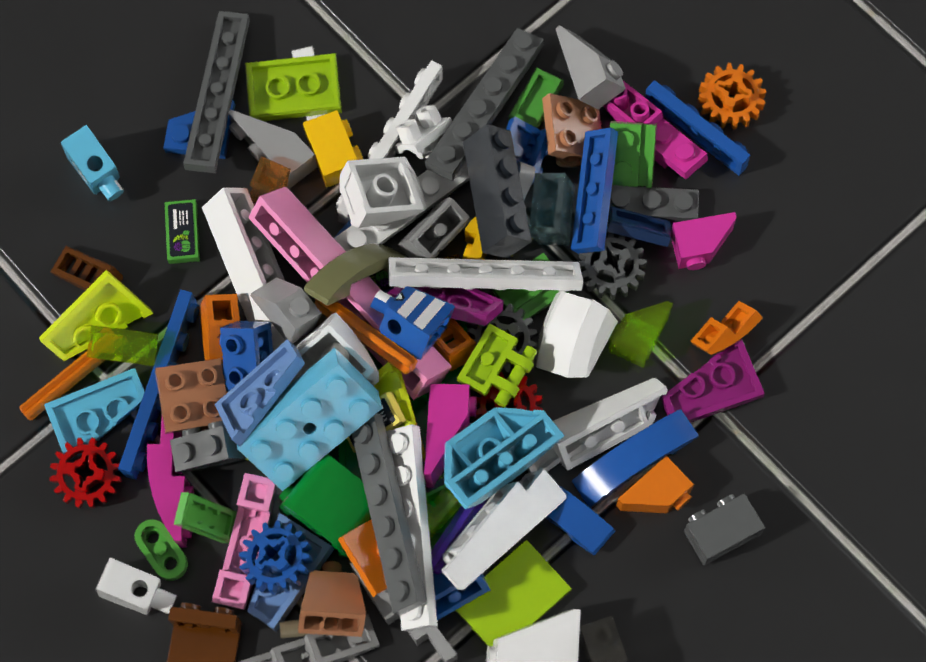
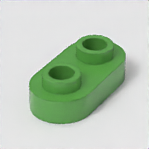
[135,519,188,581]

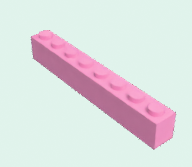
[248,186,452,400]

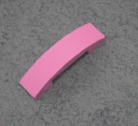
[212,473,277,610]

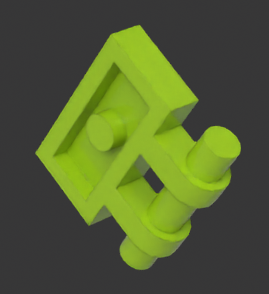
[457,323,538,408]

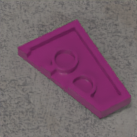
[387,286,504,326]
[661,338,765,423]

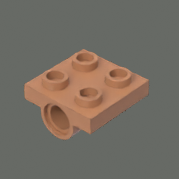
[542,93,602,168]
[155,358,227,434]

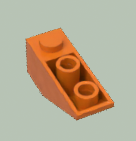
[199,294,240,393]

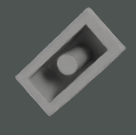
[250,277,321,343]

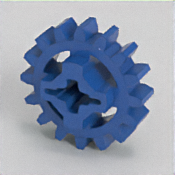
[239,520,313,595]

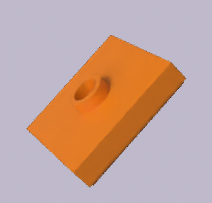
[338,520,387,597]

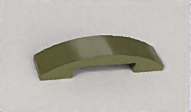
[304,244,408,306]

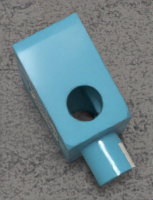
[60,125,124,201]

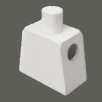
[96,558,177,615]

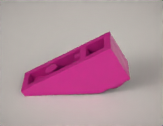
[424,384,477,488]

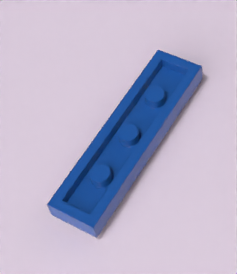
[645,80,751,176]
[571,127,618,254]

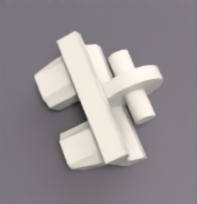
[394,105,452,159]

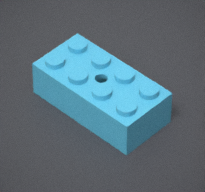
[237,348,382,491]

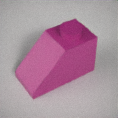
[671,212,737,270]

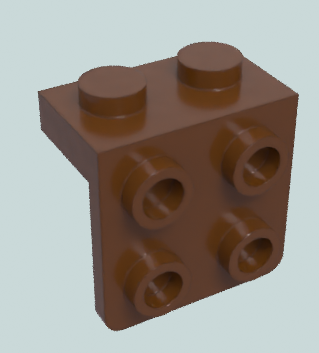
[167,603,242,662]

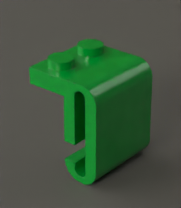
[278,454,371,554]

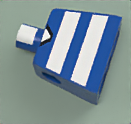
[371,286,455,360]

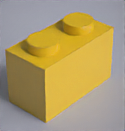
[303,110,363,188]

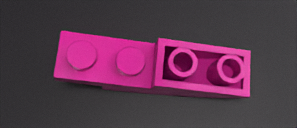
[603,81,708,180]
[147,417,194,548]

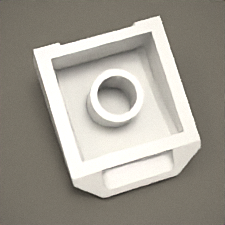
[340,157,427,228]
[534,290,618,378]
[296,313,379,386]

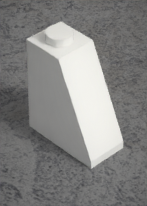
[486,609,581,662]

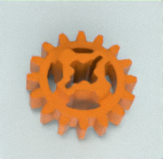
[698,63,766,130]

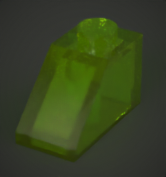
[608,301,673,368]
[87,325,158,366]

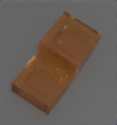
[250,156,291,206]

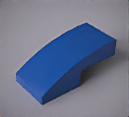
[545,486,615,556]

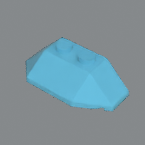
[444,407,565,510]

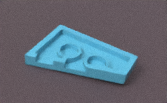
[44,368,145,463]

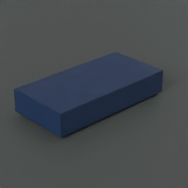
[607,207,671,247]

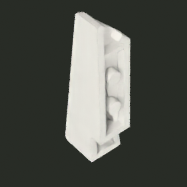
[527,378,668,473]
[442,469,566,590]

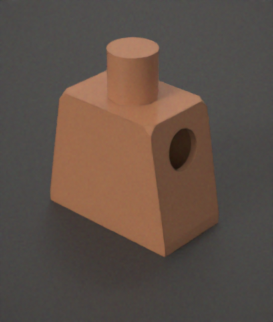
[298,561,366,637]

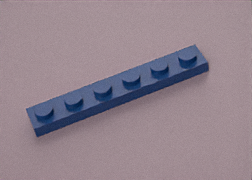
[118,289,199,480]

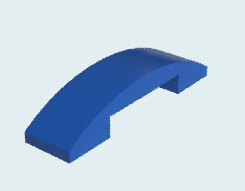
[572,409,699,509]

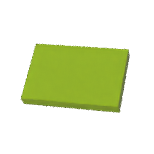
[245,53,342,121]
[455,540,572,646]

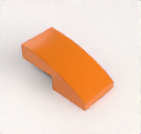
[691,301,763,355]

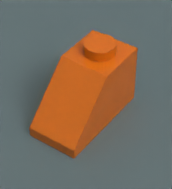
[616,456,694,513]

